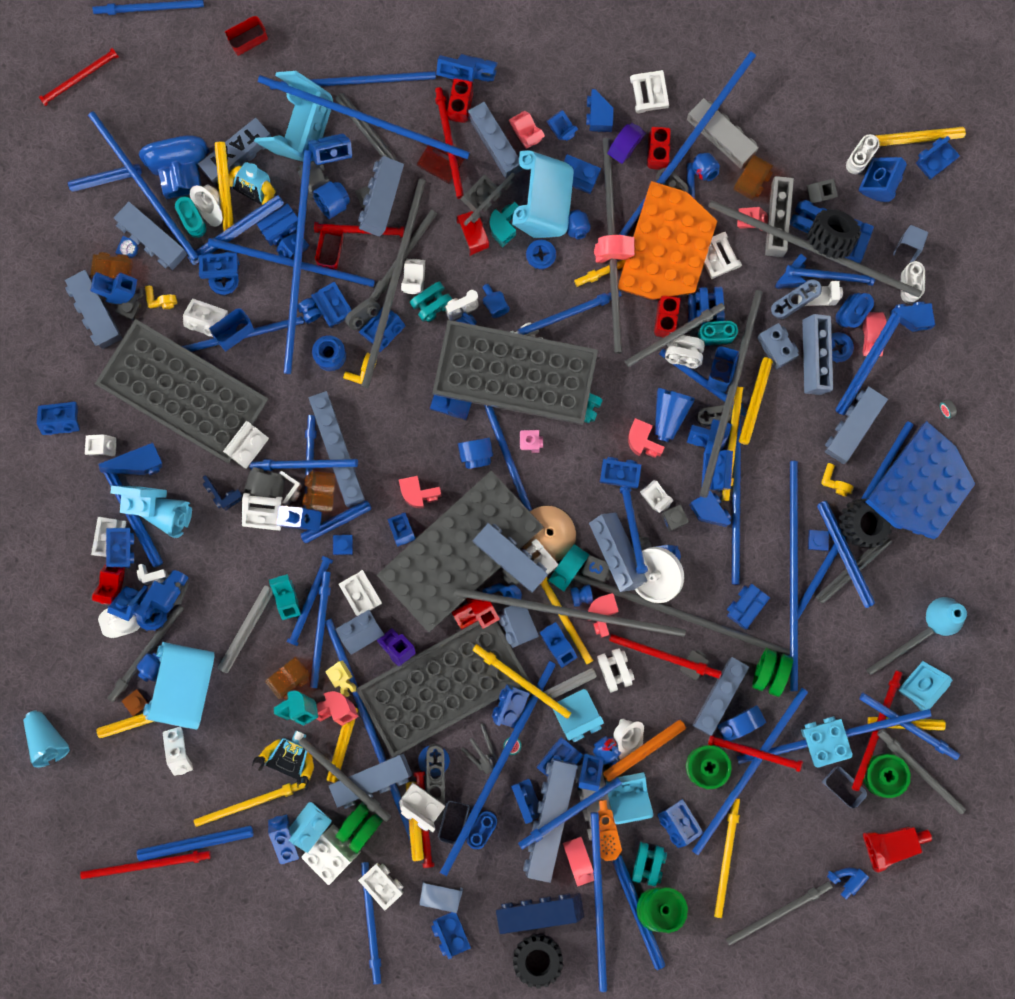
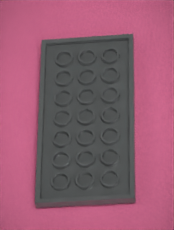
[95,319,268,464]
[432,320,598,425]
[377,471,544,633]
[356,621,530,758]

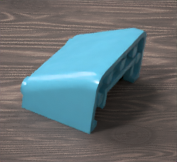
[512,151,574,238]
[143,642,214,730]

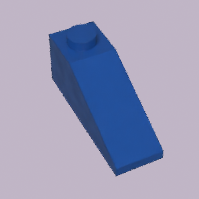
[98,443,162,475]

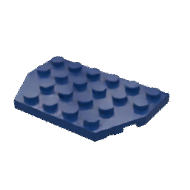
[865,421,975,539]

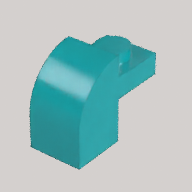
[490,202,519,247]
[548,544,589,592]
[269,574,301,620]
[274,691,318,726]

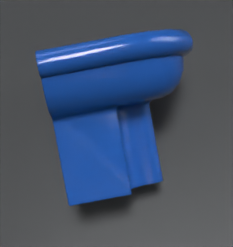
[139,136,210,199]

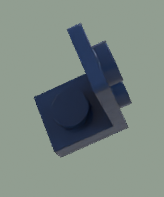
[202,475,243,511]

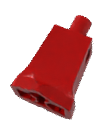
[863,827,932,873]

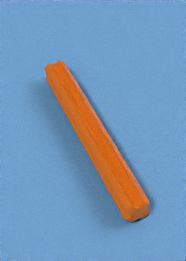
[603,720,686,782]

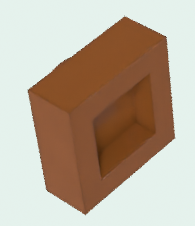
[121,689,149,717]

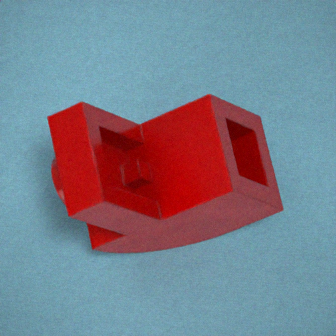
[92,564,125,604]
[452,598,500,630]

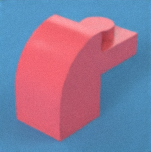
[509,111,545,149]
[594,235,635,263]
[862,312,887,356]
[628,418,664,458]
[399,476,442,508]
[588,593,619,638]
[316,691,359,726]
[563,837,594,887]

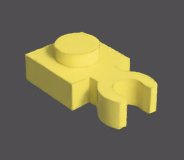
[325,661,357,697]

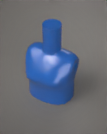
[482,284,510,318]

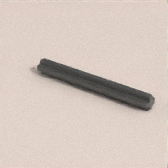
[336,93,398,161]
[816,538,892,604]

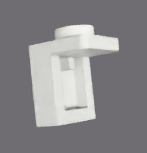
[640,480,674,513]
[137,564,168,585]

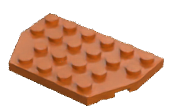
[618,181,717,300]

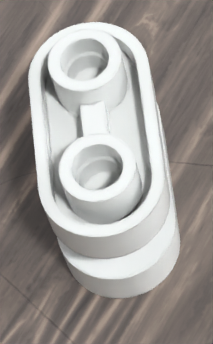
[846,134,880,174]
[901,261,925,304]
[665,335,705,368]
[597,648,635,693]

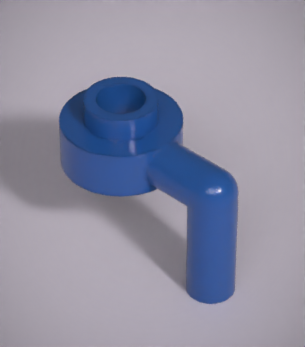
[482,583,522,599]

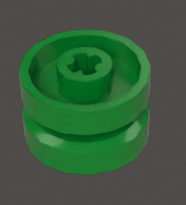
[752,648,793,697]
[685,745,732,789]
[863,754,911,798]
[335,802,383,854]
[636,887,688,933]

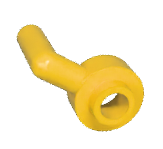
[145,286,177,309]
[343,353,377,384]
[822,463,854,497]

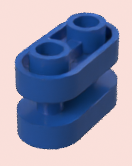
[790,200,827,233]
[695,287,725,325]
[836,293,874,328]
[467,811,497,849]

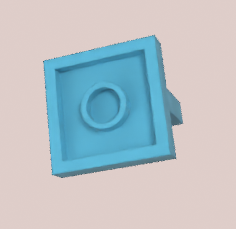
[111,486,167,517]
[898,661,953,711]

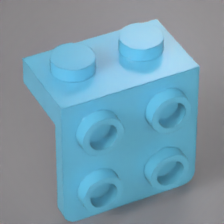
[552,689,604,742]
[801,716,852,767]
[606,772,653,824]
[289,802,332,853]

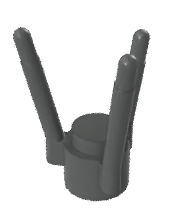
[461,723,498,774]

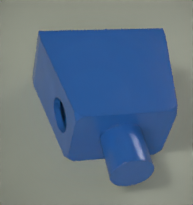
[277,506,322,531]

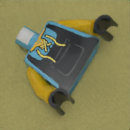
[217,162,275,217]
[252,730,314,790]

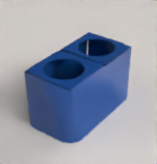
[208,308,254,352]
[707,346,739,392]

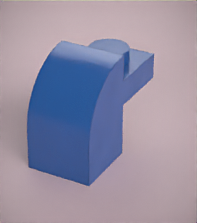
[90,272,138,304]
[687,419,731,454]
[540,622,578,668]
[717,705,767,741]

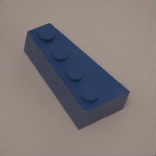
[496,893,585,934]

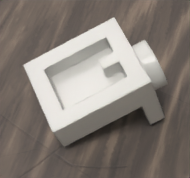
[85,435,116,456]

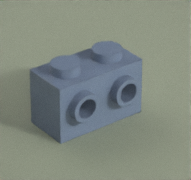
[757,323,799,370]
[497,606,539,648]
[335,610,384,655]

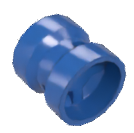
[297,298,322,324]
[570,584,593,607]

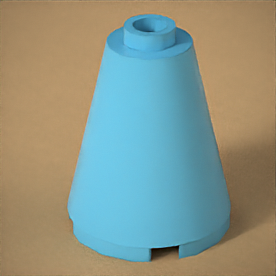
[141,498,192,538]
[926,597,967,636]
[23,710,70,768]

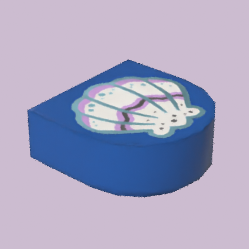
[115,236,138,258]

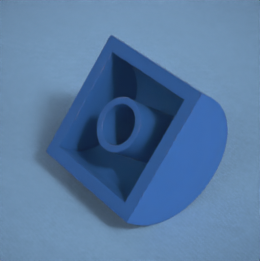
[858,157,907,202]

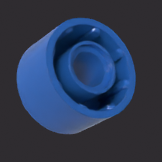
[313,181,350,219]
[312,335,346,371]
[458,438,493,469]

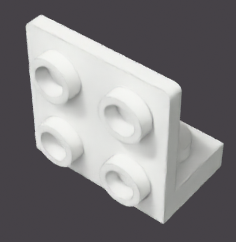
[399,783,445,832]
[302,824,361,885]

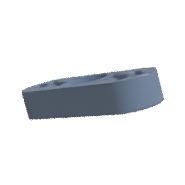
[771,280,822,319]

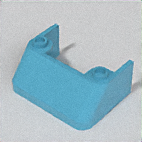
[254,71,333,162]

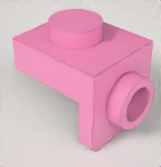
[520,430,543,453]

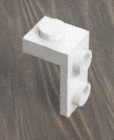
[798,281,843,306]
[163,727,193,776]

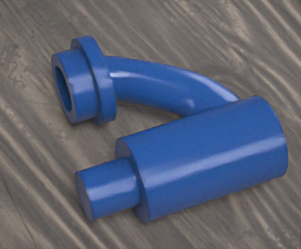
[826,868,869,900]

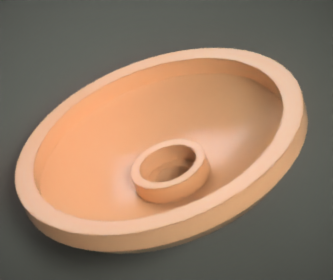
[522,506,576,562]

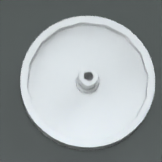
[635,547,684,603]

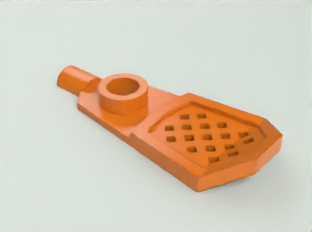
[598,800,622,861]

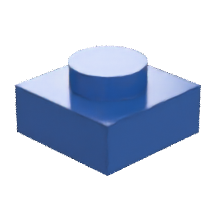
[808,530,829,551]
[333,535,353,555]

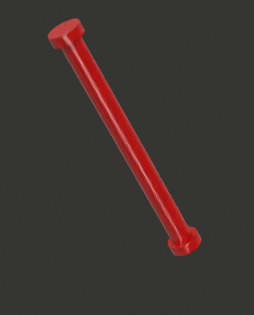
[39,48,119,106]
[314,222,405,238]
[708,734,803,772]
[413,771,435,868]

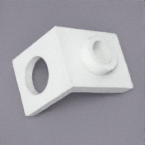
[280,471,302,507]

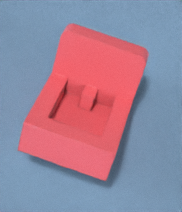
[737,207,768,231]

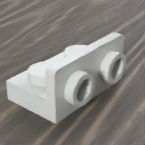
[183,298,228,337]
[358,863,404,910]

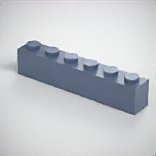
[308,391,365,507]
[523,758,577,883]

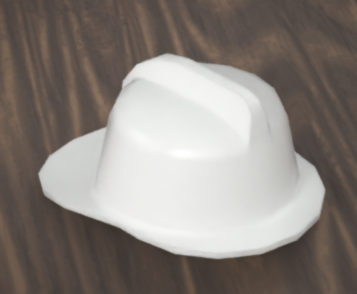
[190,184,223,227]
[98,608,140,638]
[614,719,644,760]

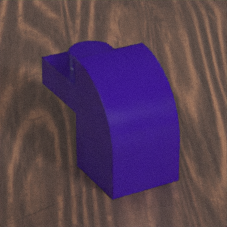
[607,123,647,164]
[377,628,416,666]

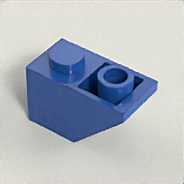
[586,89,613,132]
[890,301,935,332]
[689,491,731,527]

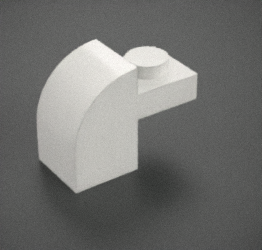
[401,259,425,294]

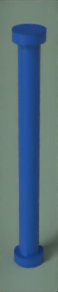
[786,265,875,286]
[620,486,648,574]
[287,556,333,646]

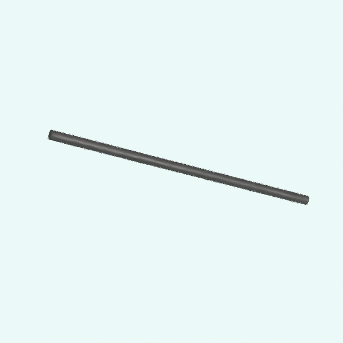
[603,138,622,354]
[361,179,426,388]
[708,200,922,298]
[700,290,763,498]
[573,574,790,656]
[454,588,686,637]

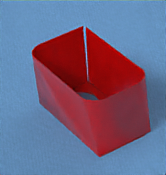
[224,16,268,56]
[447,78,474,123]
[647,127,671,170]
[457,211,489,256]
[315,227,344,270]
[654,295,681,338]

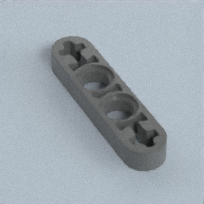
[426,743,445,821]

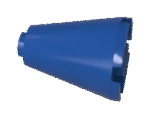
[655,388,695,442]

